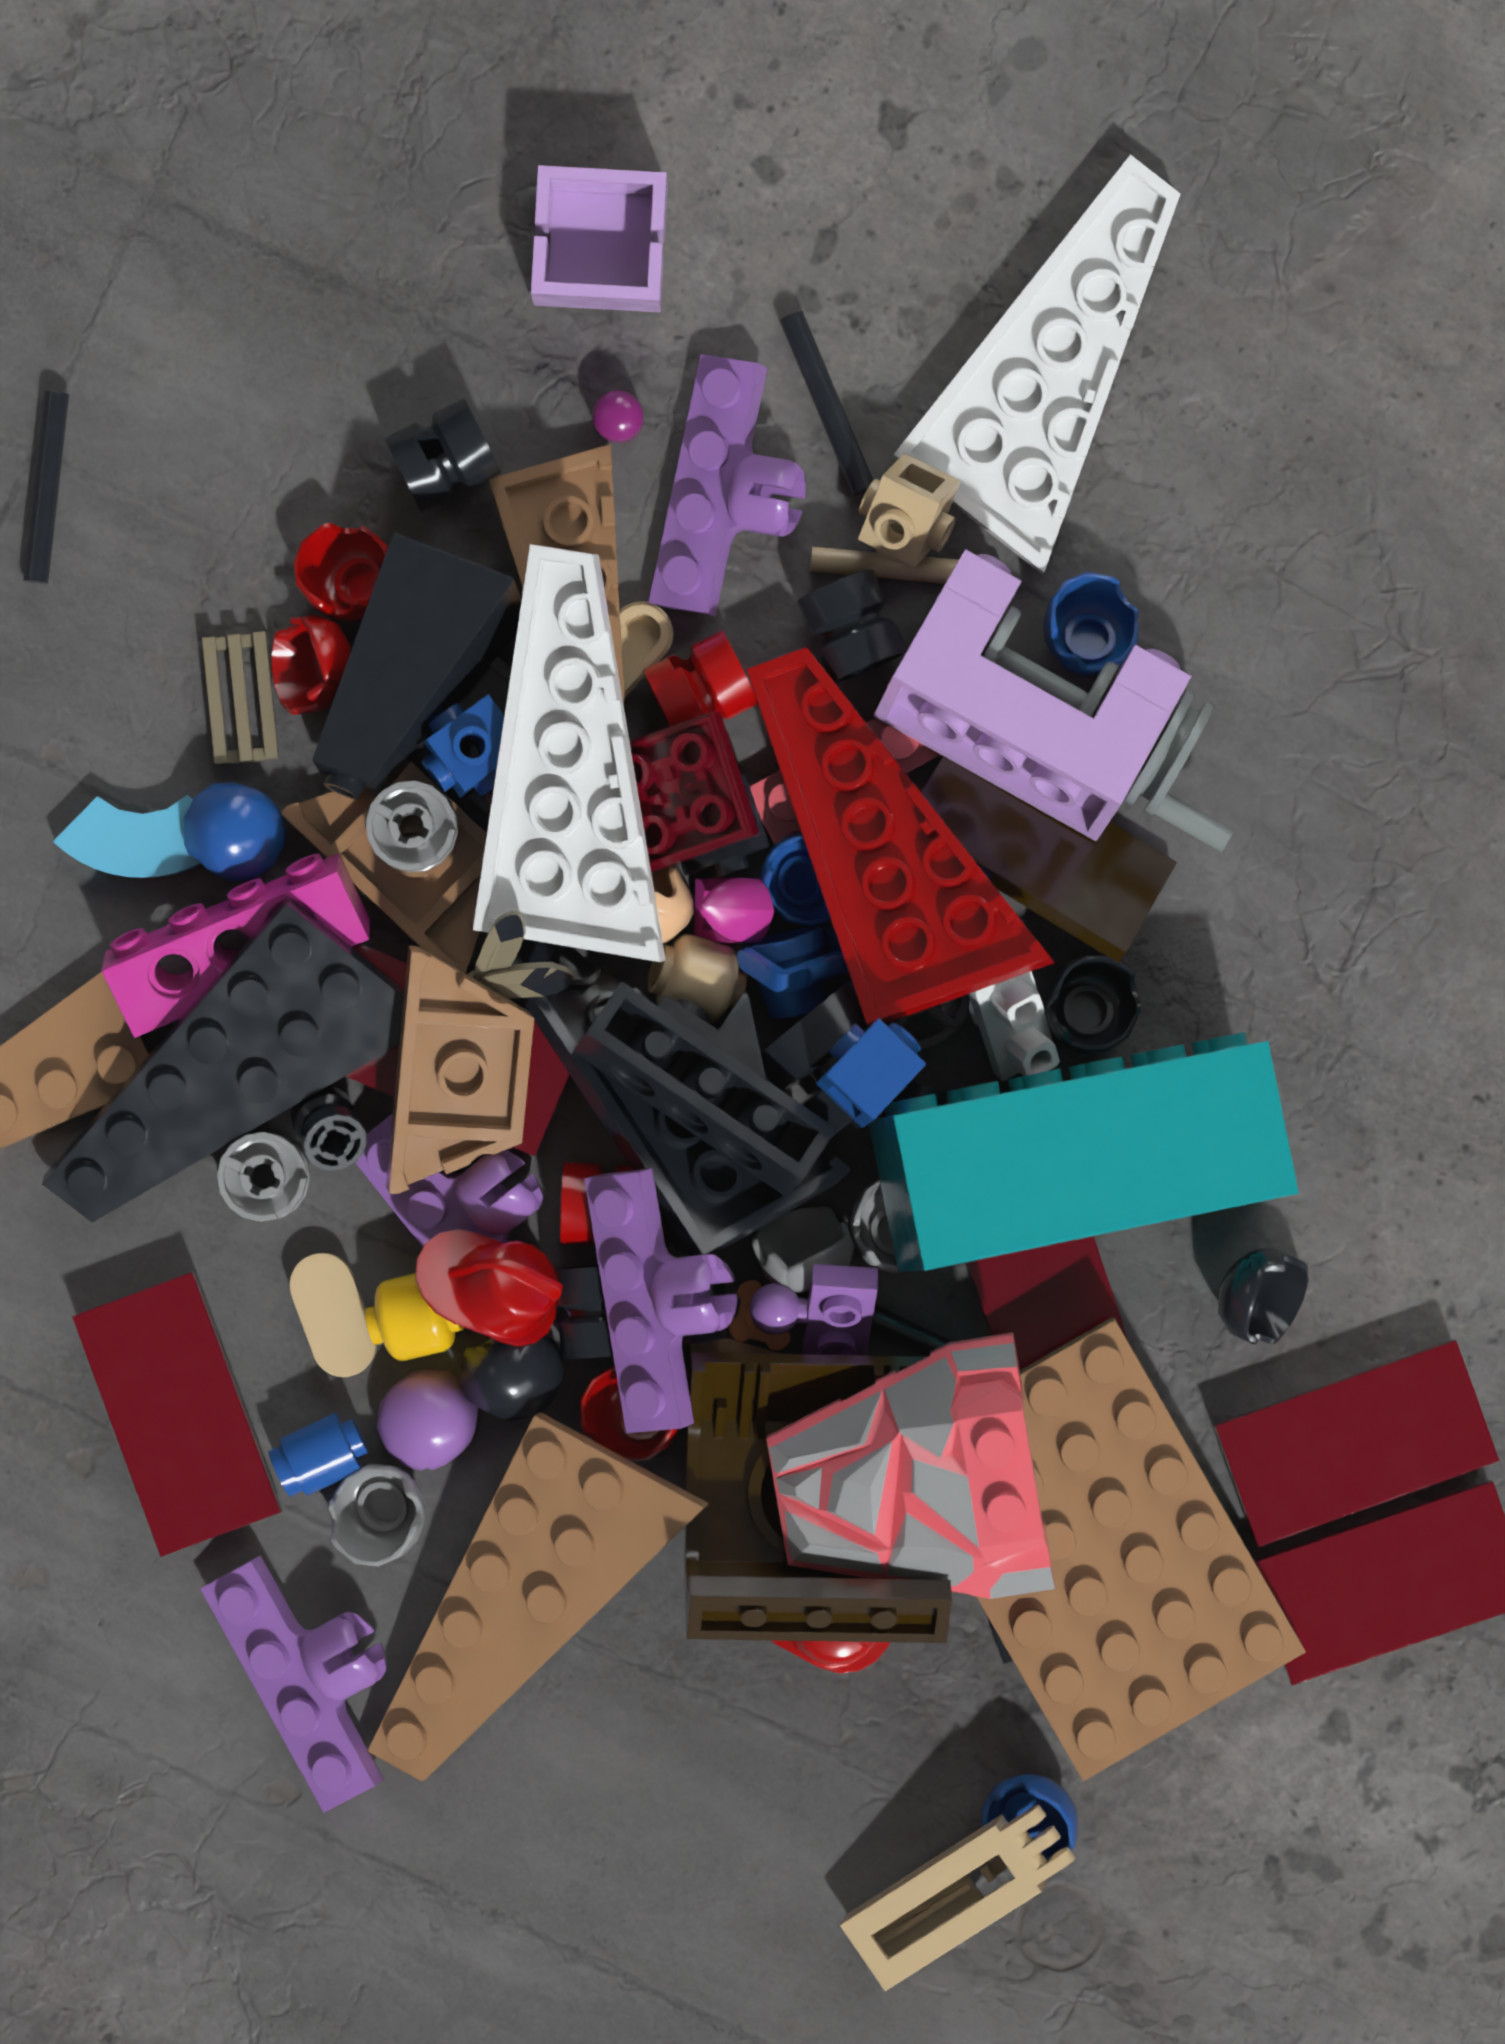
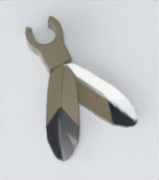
[466,911,574,998]

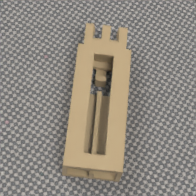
[840,1804,1076,1991]

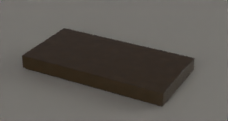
[921,756,1177,963]

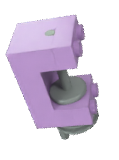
[873,549,1234,852]

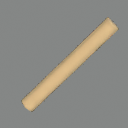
[810,547,959,584]

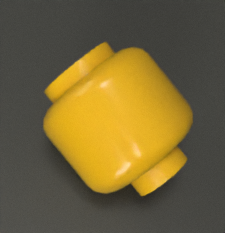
[365,1273,464,1361]

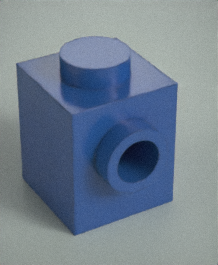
[816,1019,926,1128]

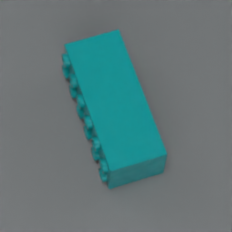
[869,1032,1299,1272]

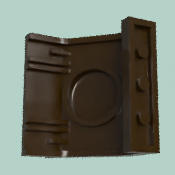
[684,1352,952,1643]

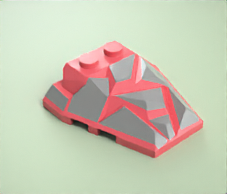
[767,1332,1056,1599]

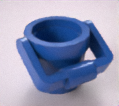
[737,923,849,1019]

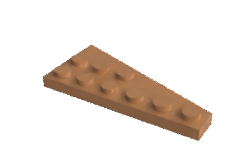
[367,1412,709,1782]

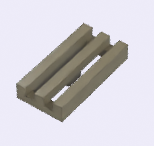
[202,631,280,766]

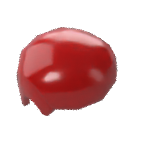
[292,523,388,621]
[271,614,352,715]
[580,1365,680,1462]

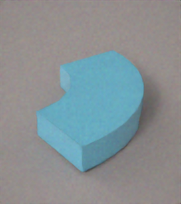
[53,795,202,878]

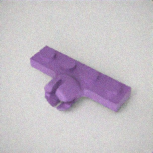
[648,354,806,617]
[356,1113,560,1310]
[584,1168,737,1433]
[200,1555,387,1813]

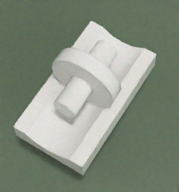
[968,971,1060,1082]

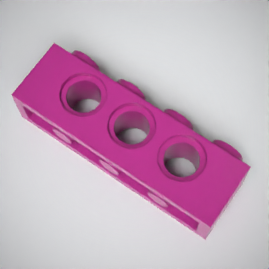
[101,853,370,1038]

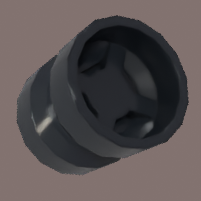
[291,1086,367,1172]

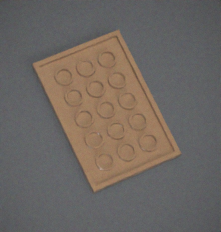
[976,1317,1306,1782]

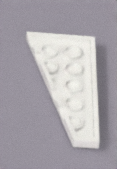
[893,154,1180,575]
[473,544,666,962]

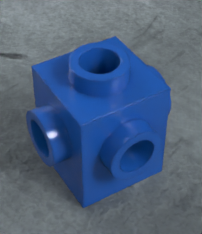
[422,694,504,798]

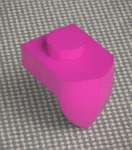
[694,878,774,944]

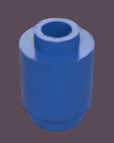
[268,1412,369,1497]

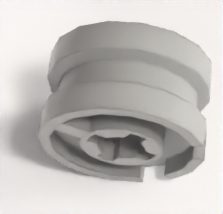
[366,781,458,873]
[217,1132,311,1222]

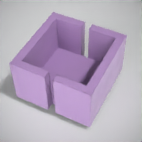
[531,165,668,313]

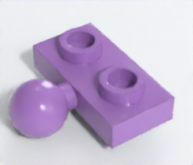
[750,1264,878,1356]

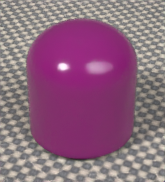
[592,390,644,444]

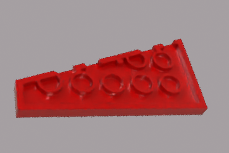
[747,647,1054,1026]

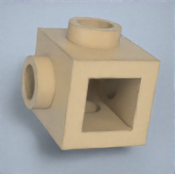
[858,453,961,567]

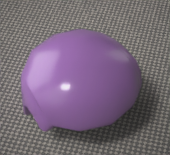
[376,1369,479,1471]

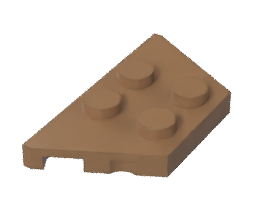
[281,761,487,974]
[386,946,534,1194]

